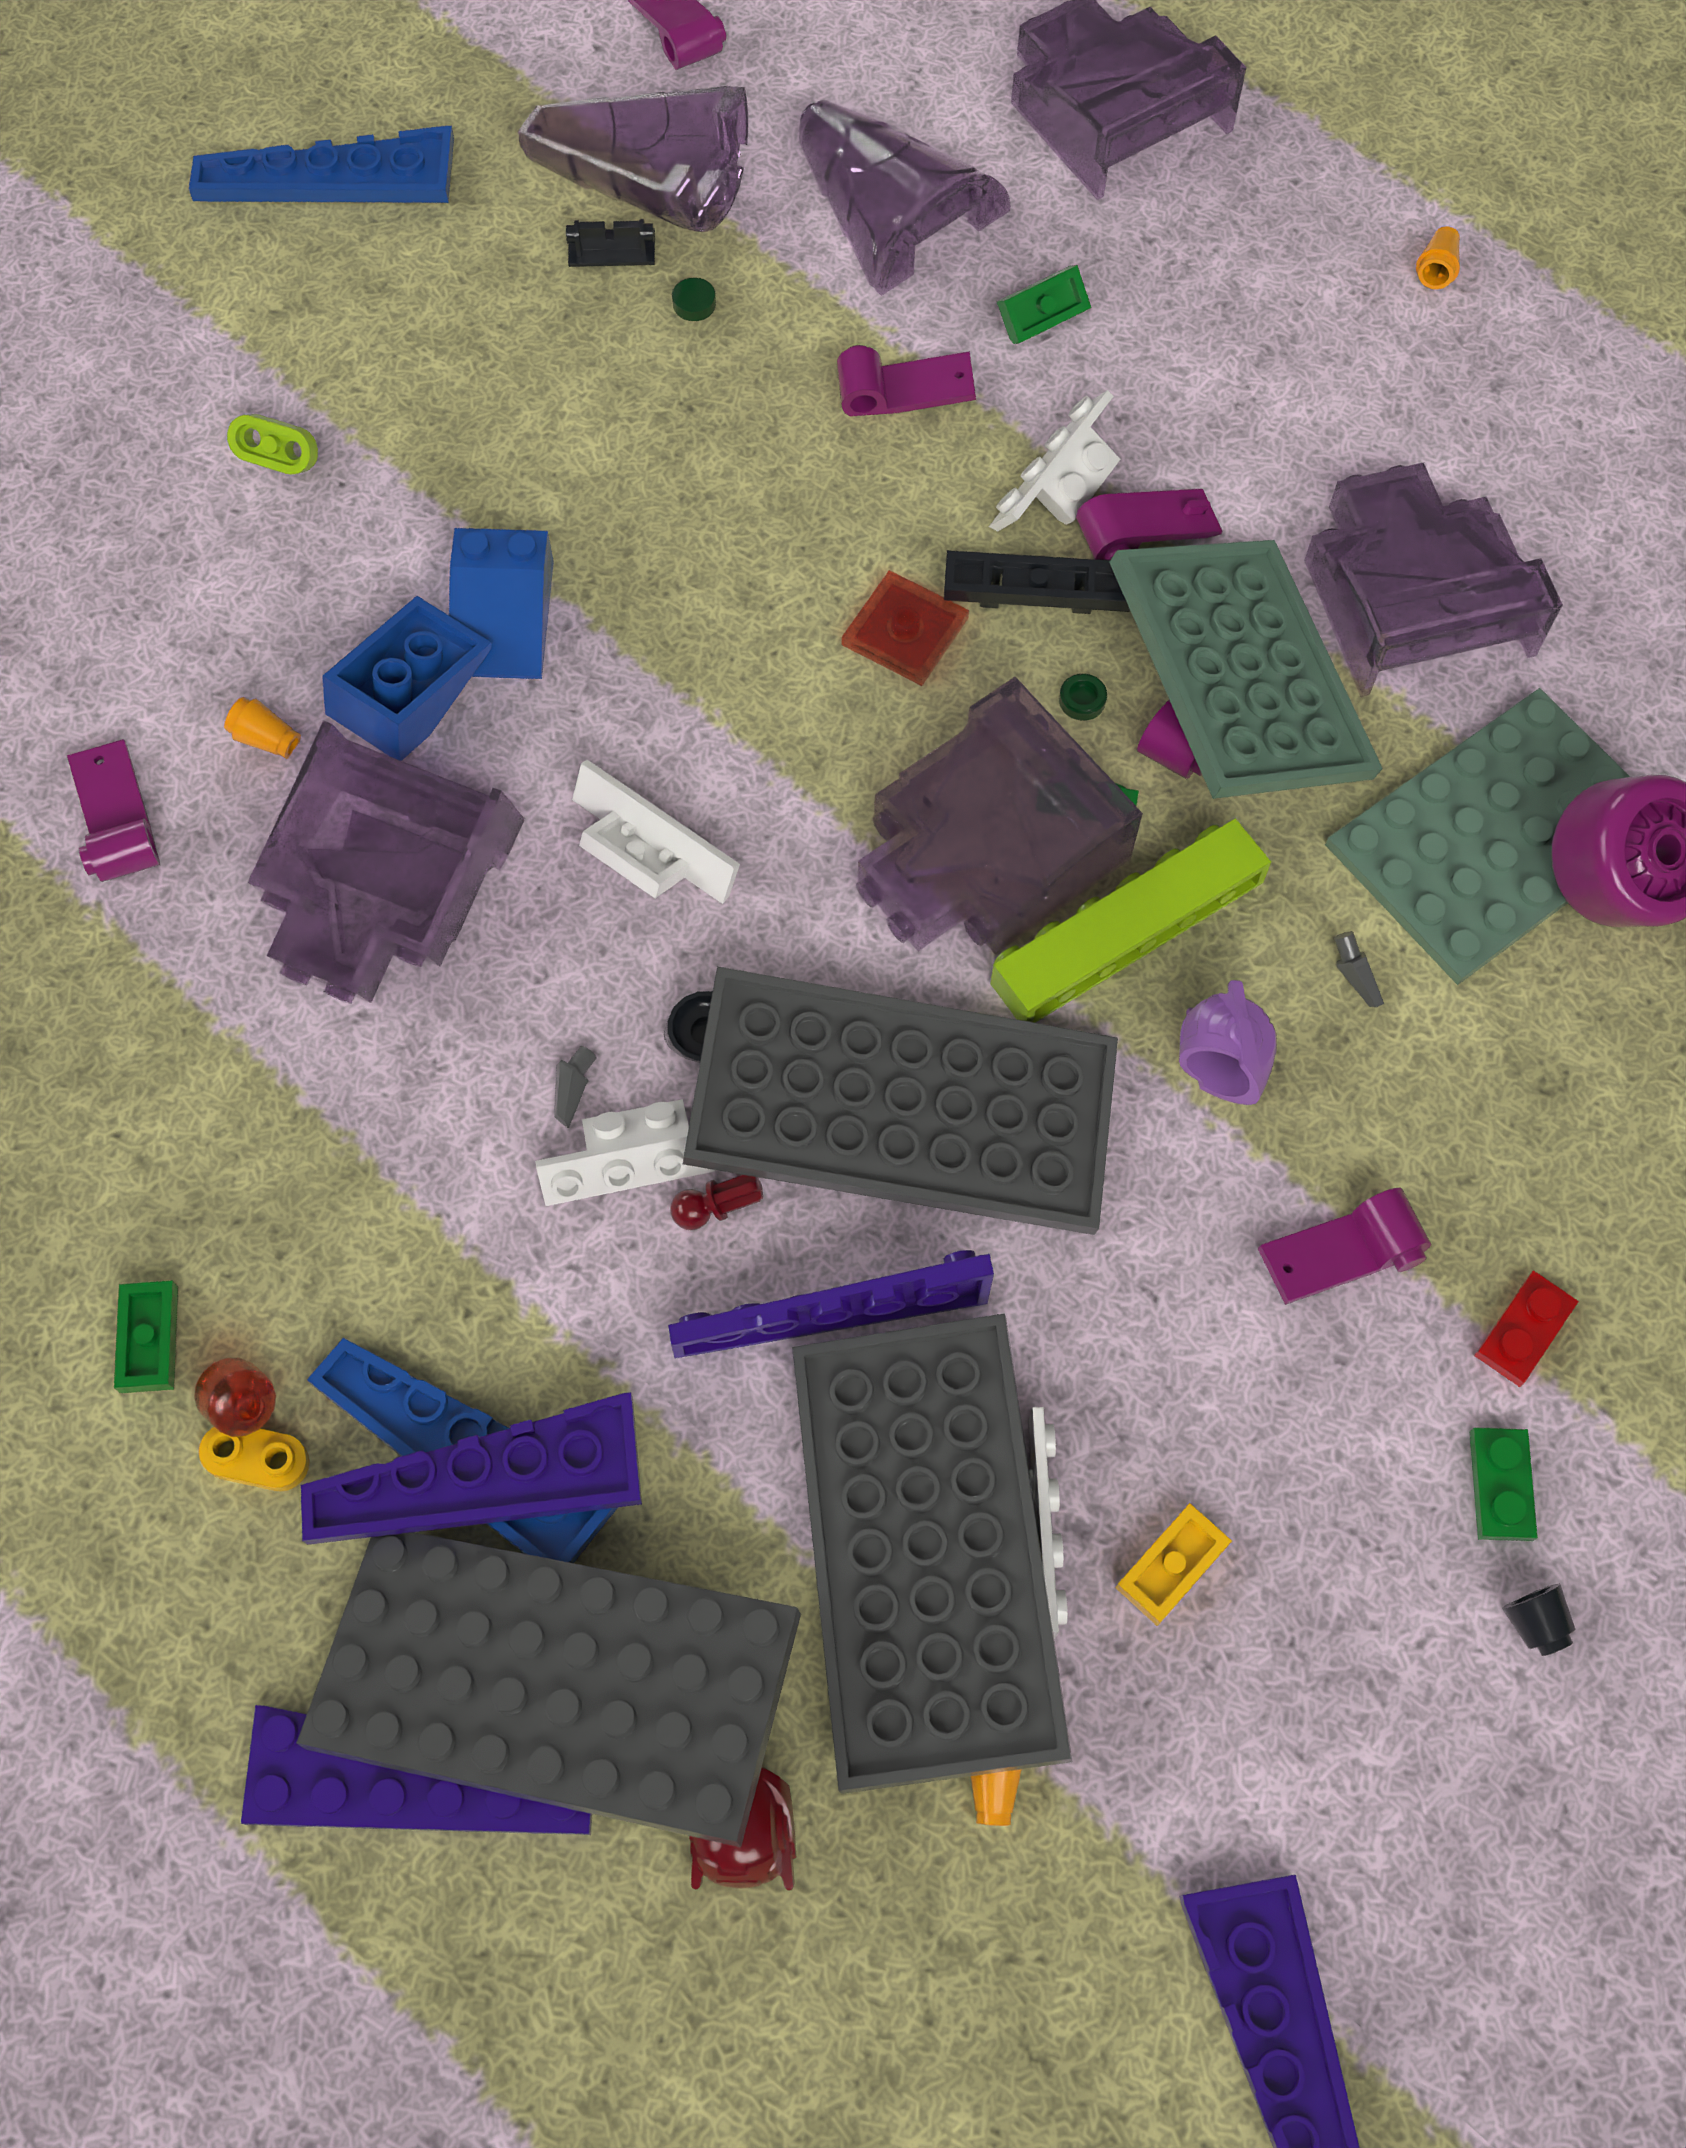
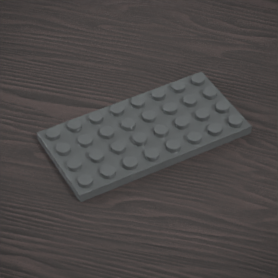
[682,966,1118,1235]
[792,1313,1073,1794]
[297,1532,801,1847]

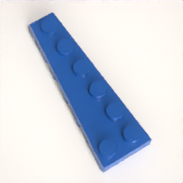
[189,126,454,203]
[307,1338,617,1563]

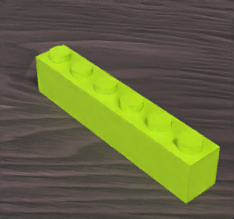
[990,818,1271,1023]

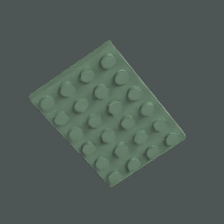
[1109,540,1383,799]
[1325,688,1630,985]

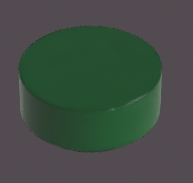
[672,278,716,321]
[1059,674,1107,721]

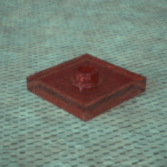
[841,570,969,686]

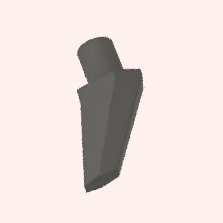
[1334,931,1384,1007]
[554,1046,597,1128]

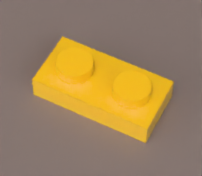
[1115,1503,1232,1626]

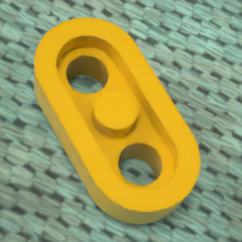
[199,1422,310,1491]

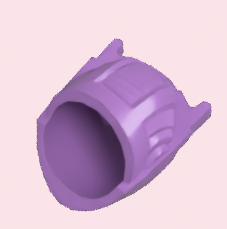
[1179,980,1277,1105]

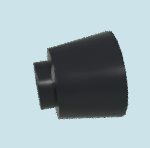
[1502,1583,1576,1656]

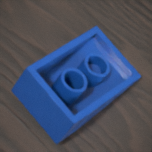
[449,528,554,679]
[322,596,491,763]

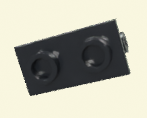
[566,219,655,267]

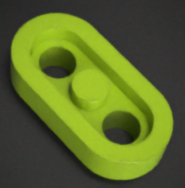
[227,414,318,475]

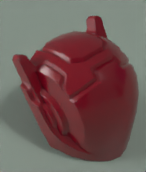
[689,1767,797,1891]

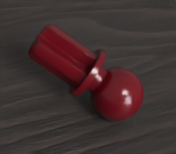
[670,1175,763,1230]

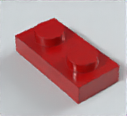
[1474,1270,1579,1387]

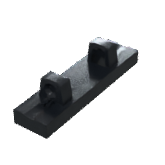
[944,550,1130,614]

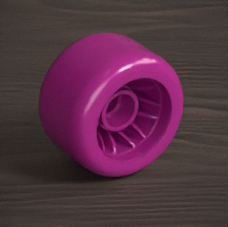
[1551,774,1686,927]

